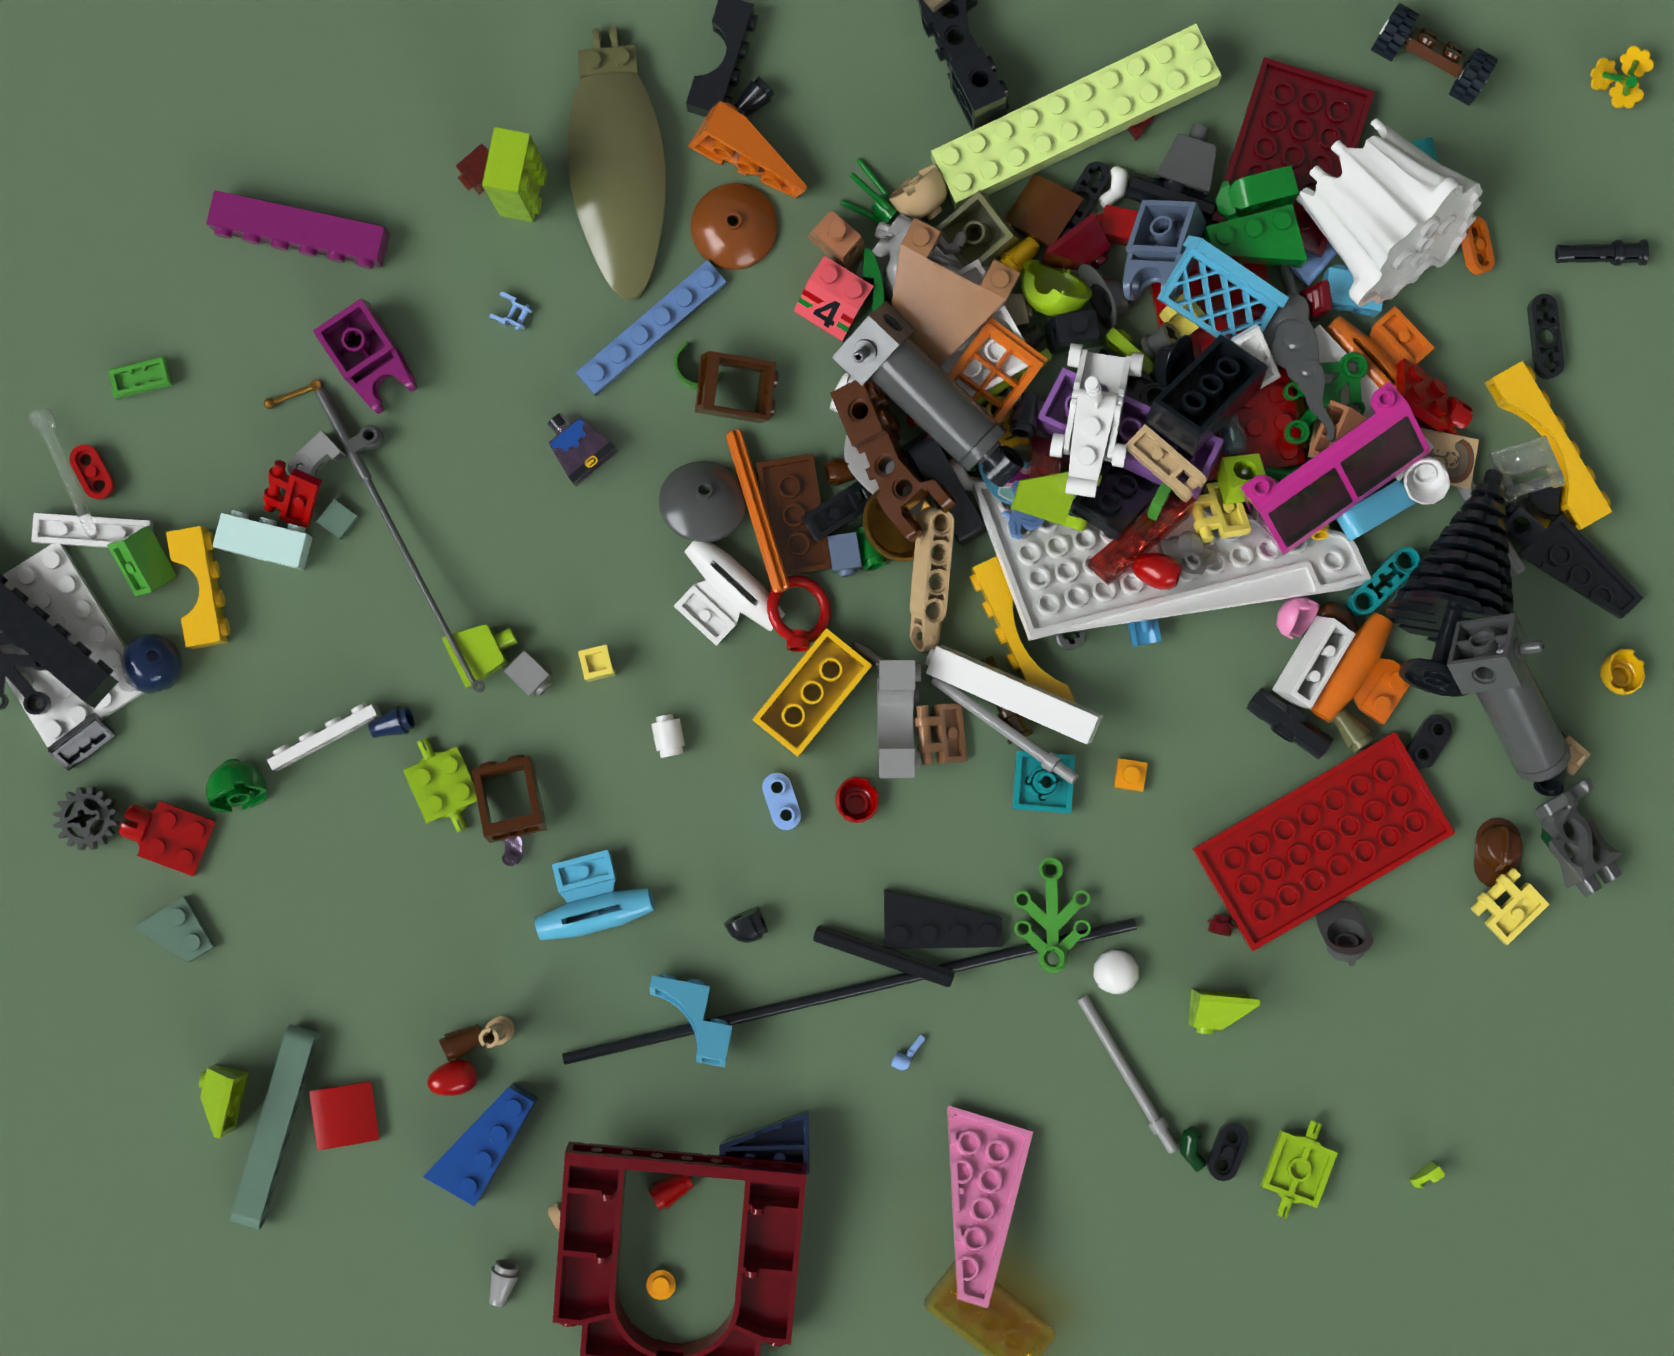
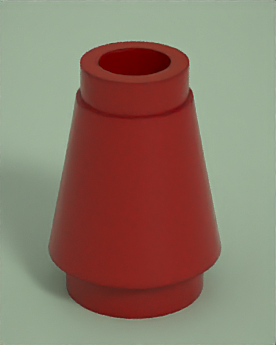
[648,1174,694,1211]

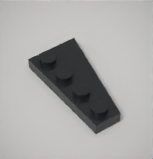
[1518,514,1643,619]
[884,890,1002,949]

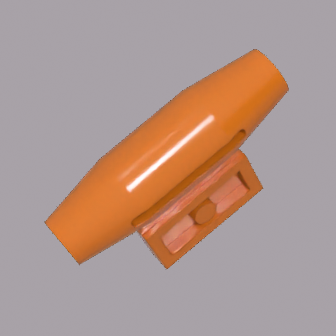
[1325,306,1435,388]
[1310,613,1410,725]

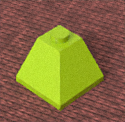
[1188,989,1260,1034]
[199,1064,249,1139]

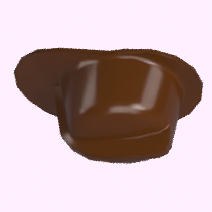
[1474,818,1523,888]

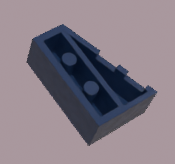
[719,1109,810,1174]

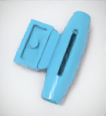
[535,850,655,940]

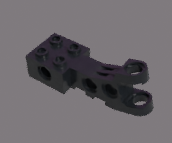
[918,0,1009,131]

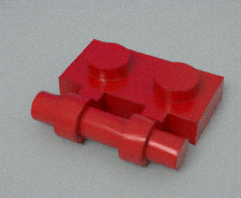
[263,460,322,531]

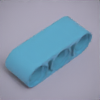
[1336,478,1417,542]

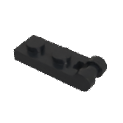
[800,481,872,542]

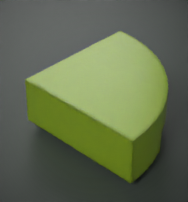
[1408,1161,1446,1188]

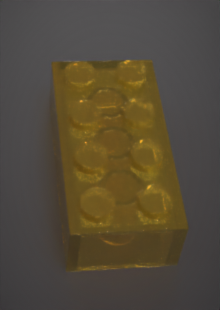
[924,1260,1057,1356]

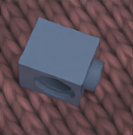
[827,532,862,577]

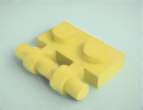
[1185,482,1252,543]
[1470,868,1550,945]

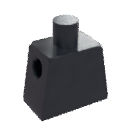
[1044,309,1103,354]

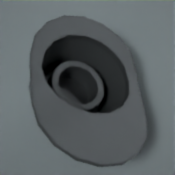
[1078,264,1133,329]
[1316,901,1373,966]

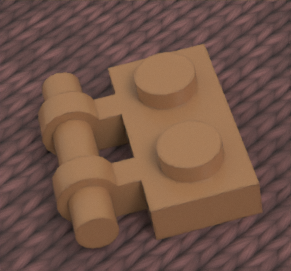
[915,703,967,765]

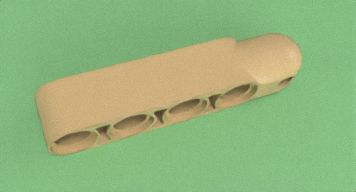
[910,507,954,652]

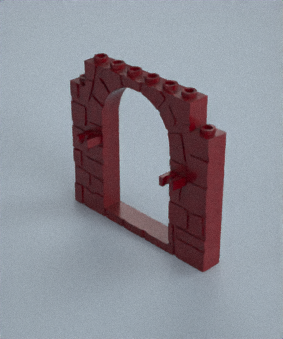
[552,1141,808,1356]

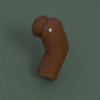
[1318,602,1359,633]

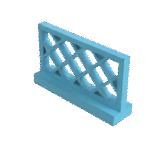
[1157,235,1289,341]

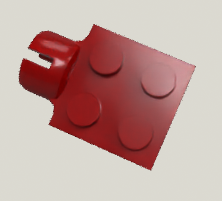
[1396,358,1473,435]
[119,800,217,877]

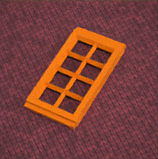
[913,317,1047,426]

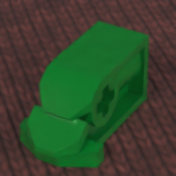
[1215,165,1299,221]

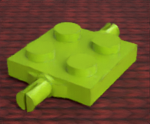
[403,737,477,833]
[1260,1120,1338,1219]

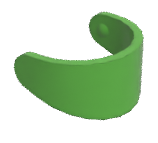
[674,341,725,390]

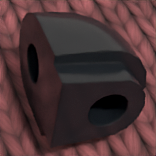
[724,906,768,943]

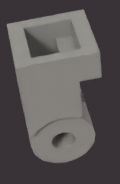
[287,430,347,477]

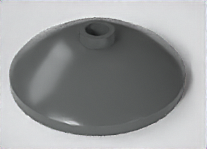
[659,461,747,542]

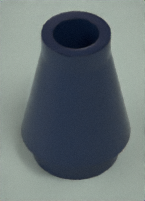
[368,706,415,738]

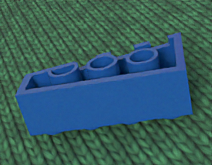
[423,1083,539,1206]

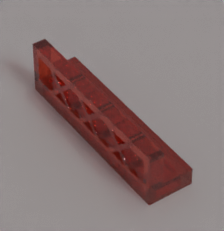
[1087,493,1196,585]

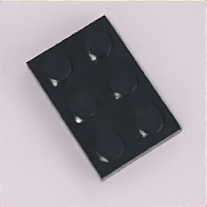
[1069,462,1160,541]

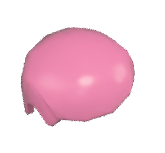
[1276,596,1319,639]

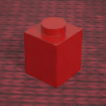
[1096,205,1138,246]

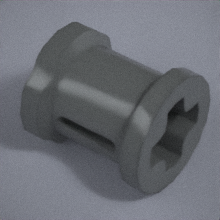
[1141,322,1180,359]
[1056,630,1085,650]

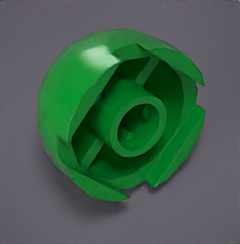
[206,759,267,812]

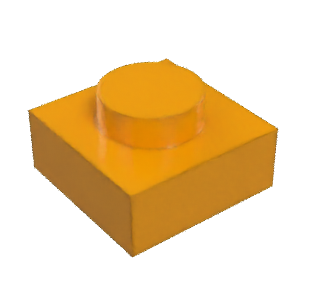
[1113,758,1148,792]

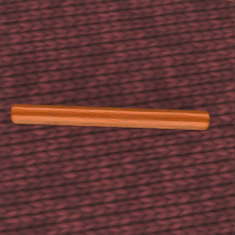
[726,429,789,593]

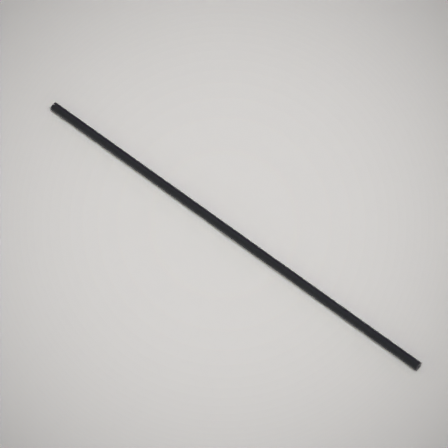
[562,918,1137,1065]

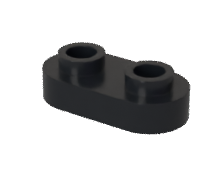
[1406,715,1452,769]
[1207,1122,1249,1181]

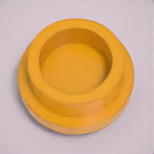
[646,1269,676,1300]

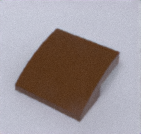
[1006,174,1084,247]

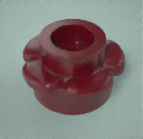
[1207,914,1236,937]

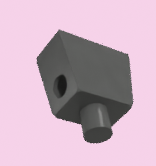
[1154,124,1217,196]

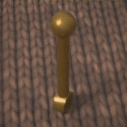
[264,380,322,409]

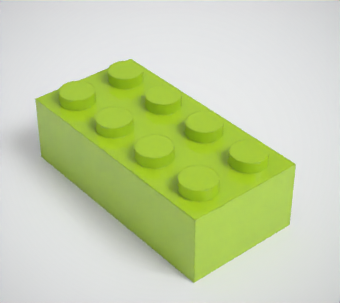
[482,127,548,222]

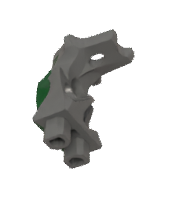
[1533,777,1622,897]

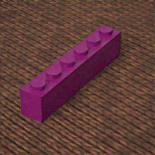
[206,190,390,269]

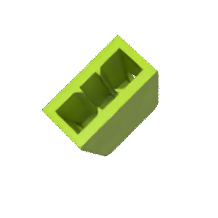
[442,624,518,689]

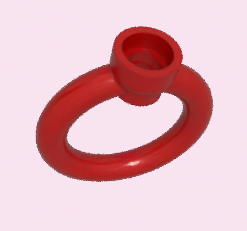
[767,575,832,652]

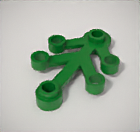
[1282,352,1368,445]

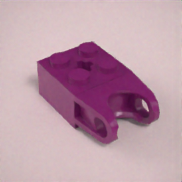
[313,299,418,414]

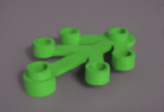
[1014,857,1091,973]

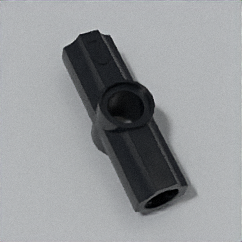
[1125,172,1216,225]
[1246,688,1334,759]

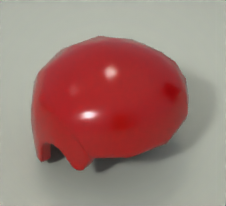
[834,777,879,823]

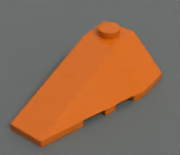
[688,101,807,198]

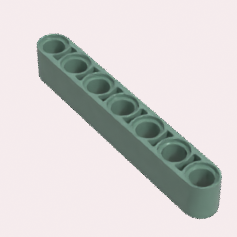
[230,1024,319,1230]

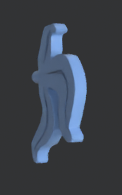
[1002,480,1045,540]

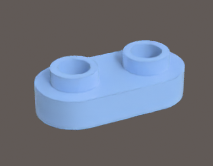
[762,773,801,830]

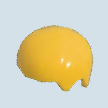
[1600,649,1645,695]

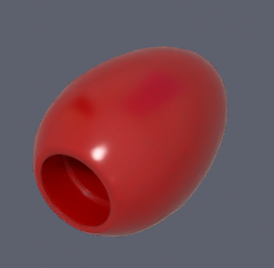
[1132,553,1182,590]
[427,1059,477,1096]

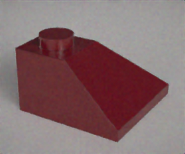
[1042,213,1111,271]

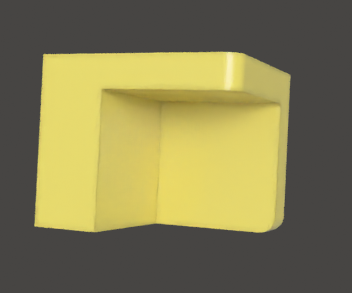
[1159,293,1206,338]
[578,644,616,682]

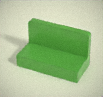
[107,526,176,596]

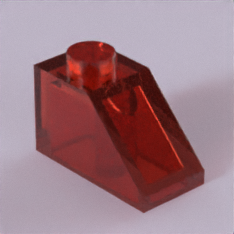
[1026,436,1061,479]

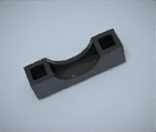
[686,0,758,117]

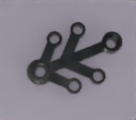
[0,633,51,715]

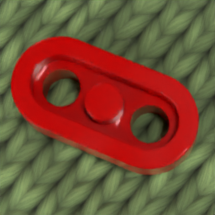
[69,444,115,500]

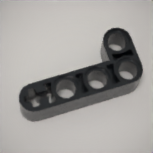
[901,432,987,547]

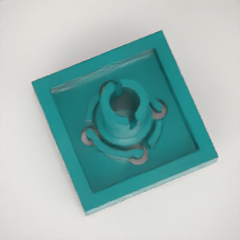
[1012,751,1076,814]

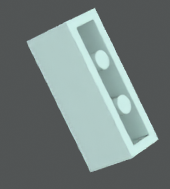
[212,510,313,570]

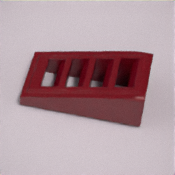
[1299,280,1333,322]

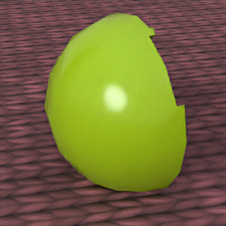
[1020,260,1092,317]

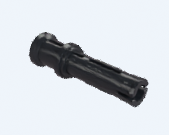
[1555,239,1649,266]

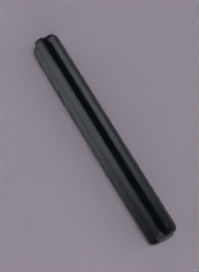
[813,925,955,987]

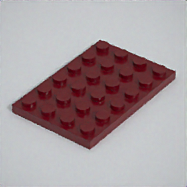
[1210,57,1375,257]

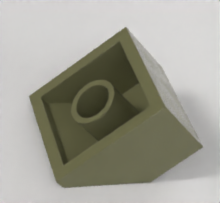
[935,191,1022,267]

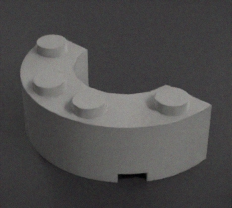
[877,660,921,778]

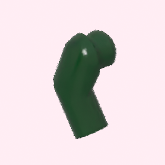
[1179,1126,1207,1172]

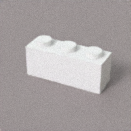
[1272,616,1356,709]

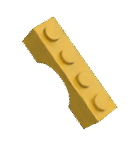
[166,526,230,649]

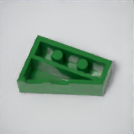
[1202,204,1307,268]

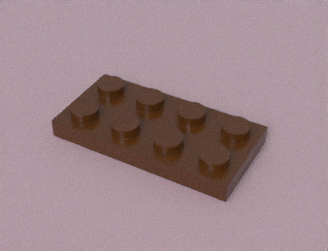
[756,453,832,576]

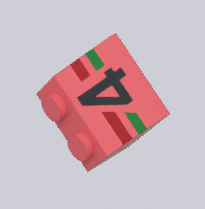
[794,255,874,342]

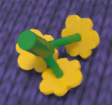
[1590,45,1654,109]

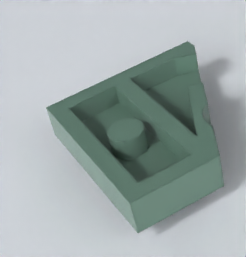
[135,896,216,962]

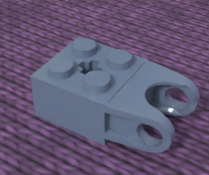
[1123,200,1206,302]

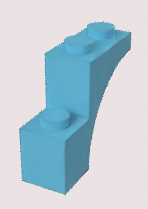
[650,974,732,1068]

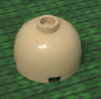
[889,164,947,220]

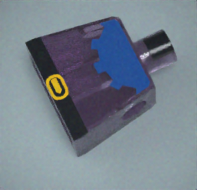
[548,413,618,486]

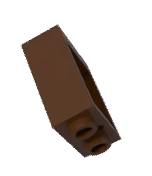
[695,351,779,423]
[471,755,547,843]

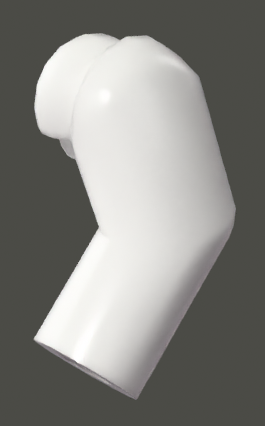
[1098,166,1129,208]

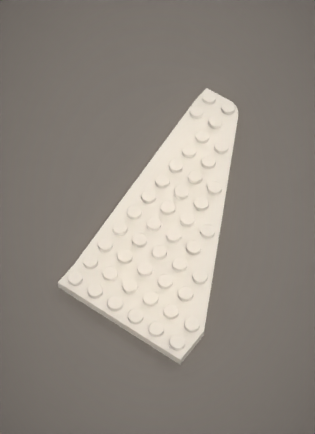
[972,481,1371,641]

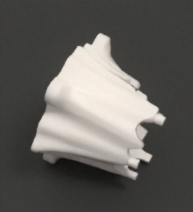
[1296,118,1483,307]

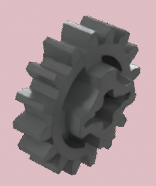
[53,787,120,850]

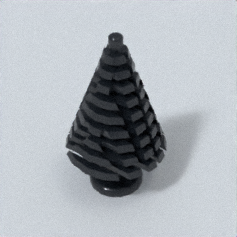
[1386,469,1515,697]

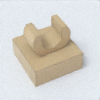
[1564,735,1591,776]

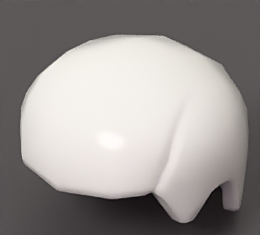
[1403,456,1450,505]
[1093,950,1140,995]

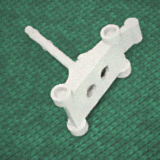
[1050,343,1144,498]

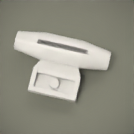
[674,541,786,646]

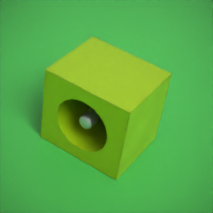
[1216,453,1266,505]

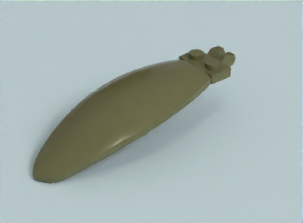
[567,26,666,300]

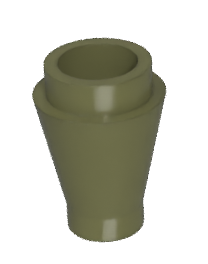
[1333,708,1373,753]

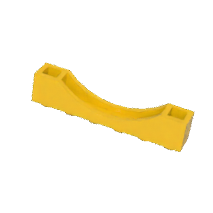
[1485,360,1612,530]
[969,556,1076,727]

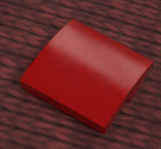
[308,1081,380,1150]

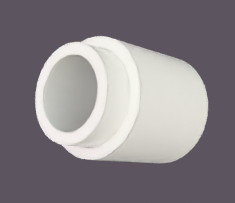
[651,714,685,758]

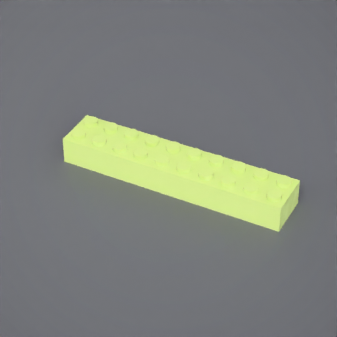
[931,24,1222,210]

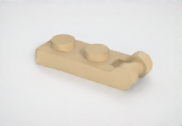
[1125,424,1207,502]

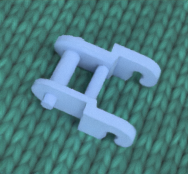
[489,292,533,330]

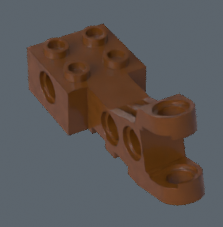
[830,380,957,542]

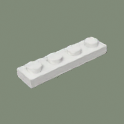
[31,513,153,548]
[267,702,382,771]

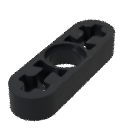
[1060,161,1110,238]
[1527,294,1564,380]

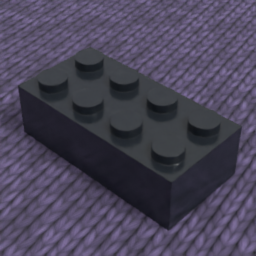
[1146,334,1269,456]

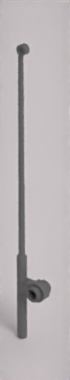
[315,388,485,693]

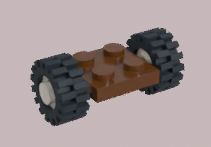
[1371,3,1498,106]

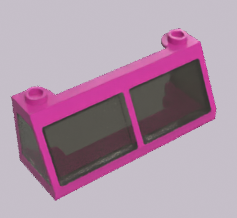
[1241,381,1430,556]

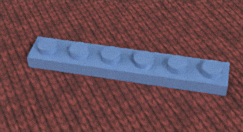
[576,260,727,396]

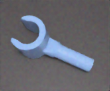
[891,1035,926,1070]

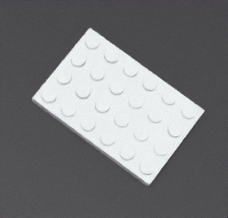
[0,544,144,747]

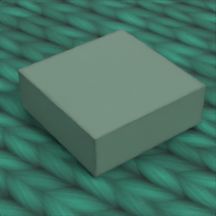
[316,499,359,540]

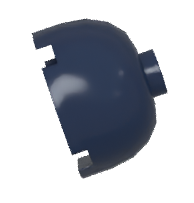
[121,634,182,694]

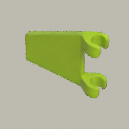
[1011,471,1102,532]

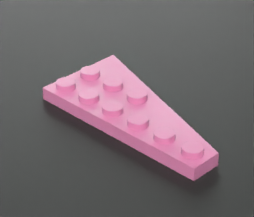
[947,1106,1033,1308]

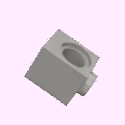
[504,651,553,697]

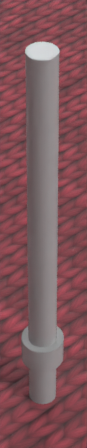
[931,677,1079,785]
[1077,995,1179,1154]

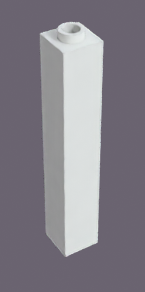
[925,645,1103,744]

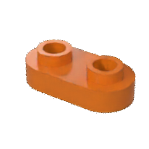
[1461,215,1495,275]

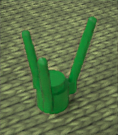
[841,158,898,225]

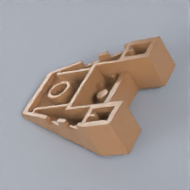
[891,218,1020,366]

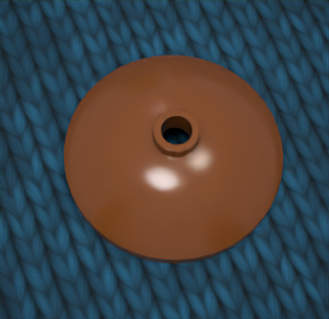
[691,183,777,270]

